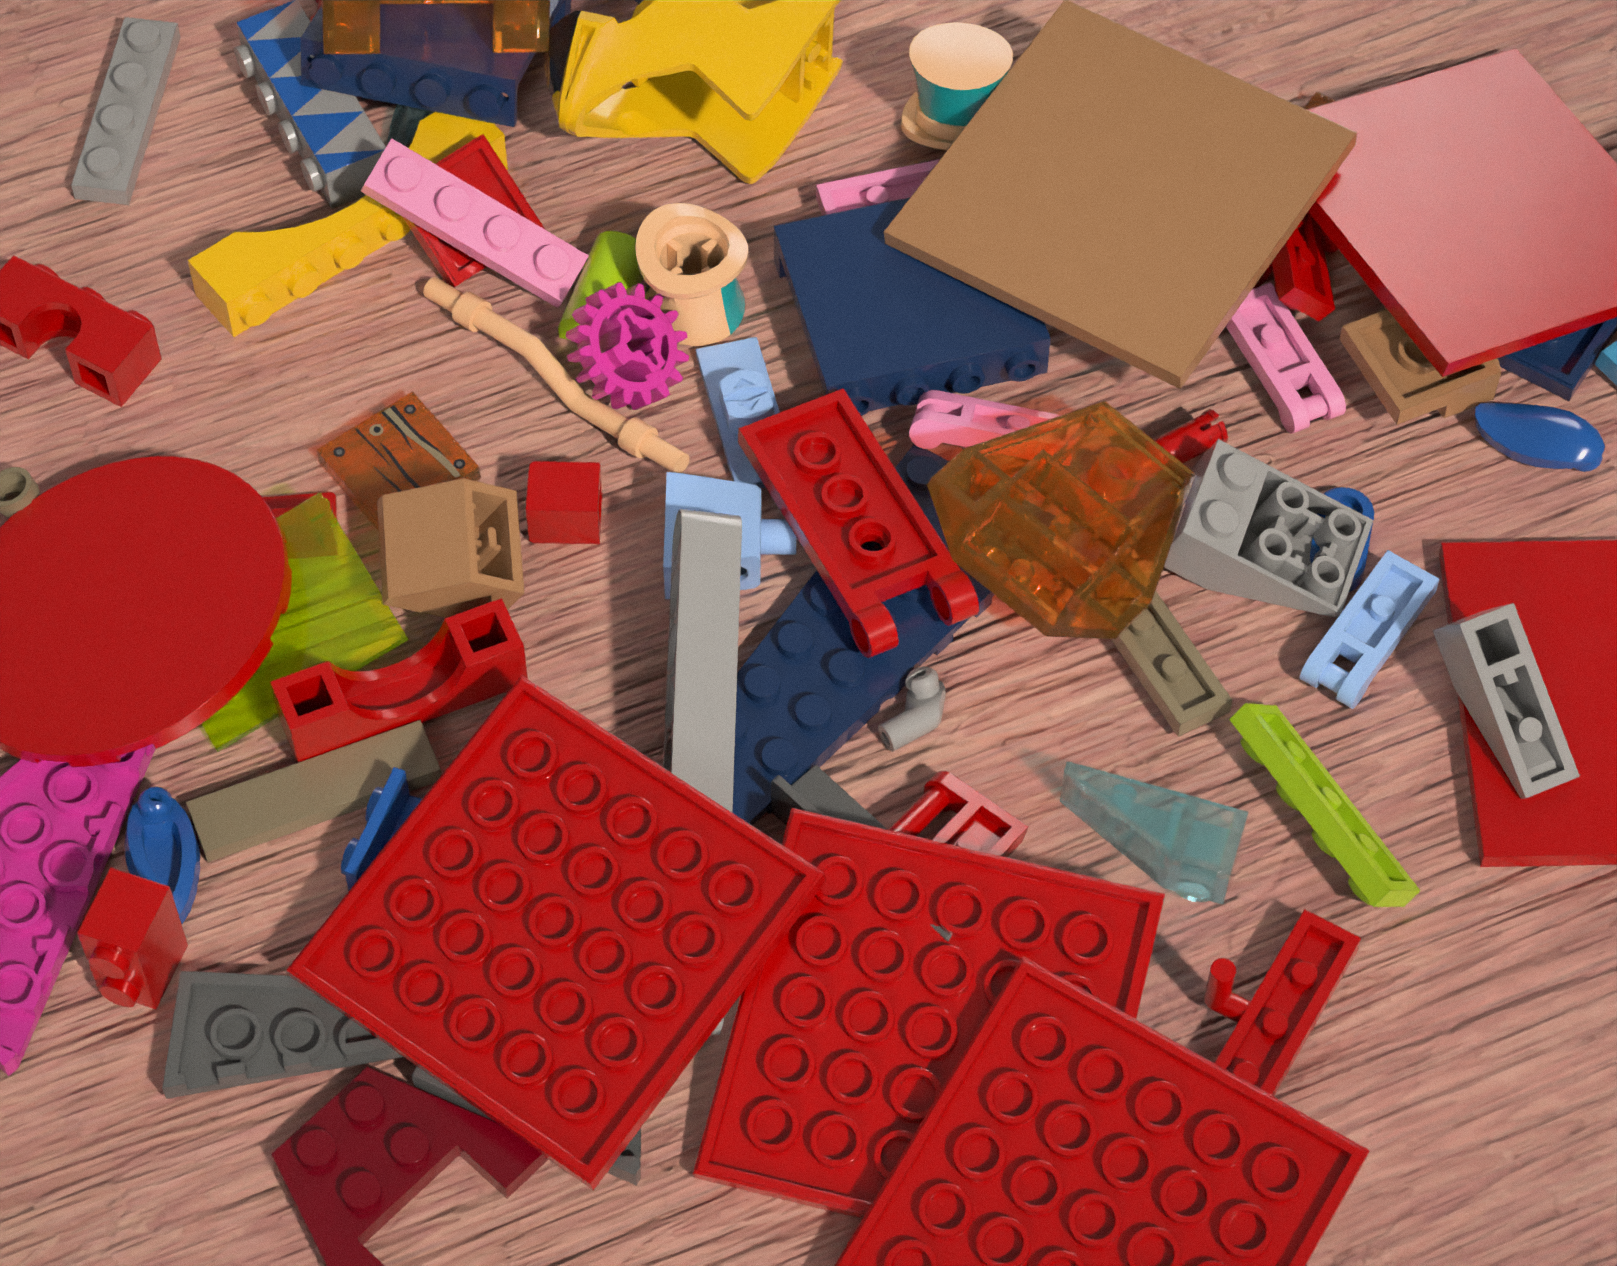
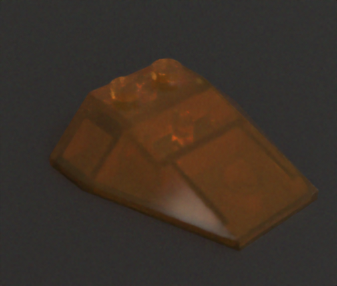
[927,401,1196,639]

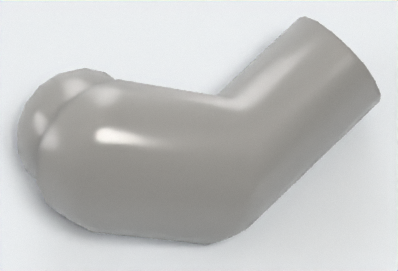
[878,666,946,752]

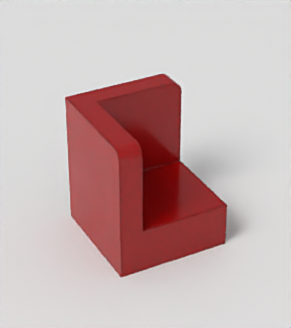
[526,461,603,544]

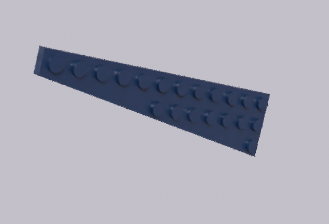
[732,444,1065,825]

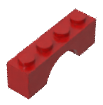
[270,598,528,763]

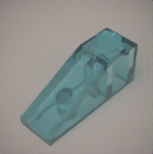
[1060,761,1249,905]

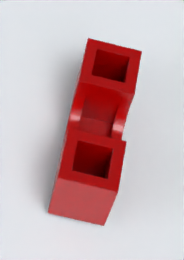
[0,255,162,407]

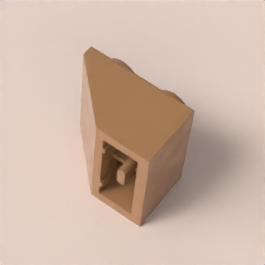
[377,478,525,618]

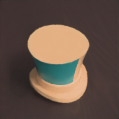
[901,22,1013,150]
[635,203,748,346]

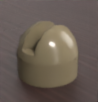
[0,467,40,518]

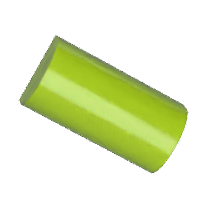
[558,231,643,341]

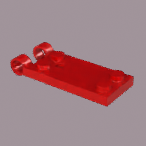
[738,389,979,658]

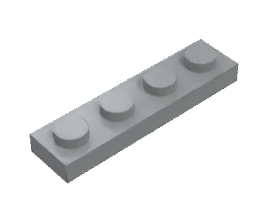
[71,17,181,205]

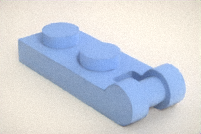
[1299,550,1439,709]

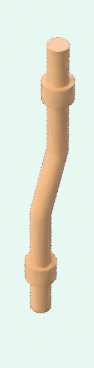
[423,277,690,473]

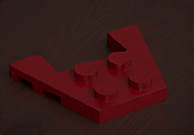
[271,1067,549,1266]

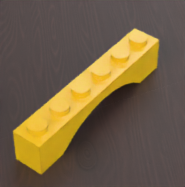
[187,112,508,337]

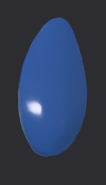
[1475,403,1605,472]
[124,787,200,924]

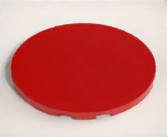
[0,456,292,767]

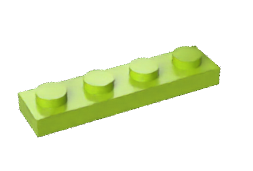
[1229,703,1421,907]

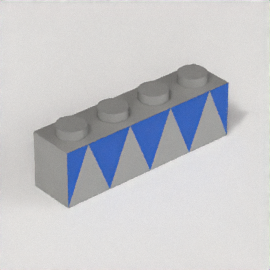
[234,0,386,209]

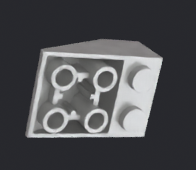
[1155,439,1373,618]

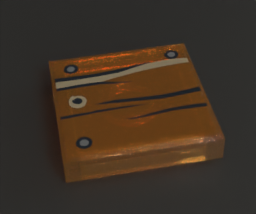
[316,391,481,531]

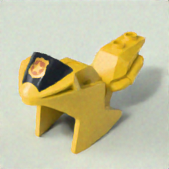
[544,0,843,184]

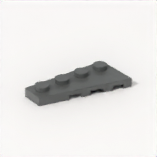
[162,971,403,1099]

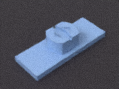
[696,337,780,488]

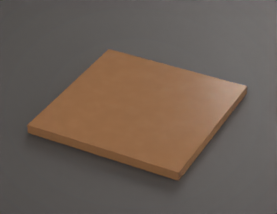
[884,0,1357,389]

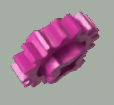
[566,282,689,410]

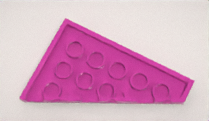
[0,744,156,1076]

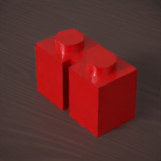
[77,868,188,1010]

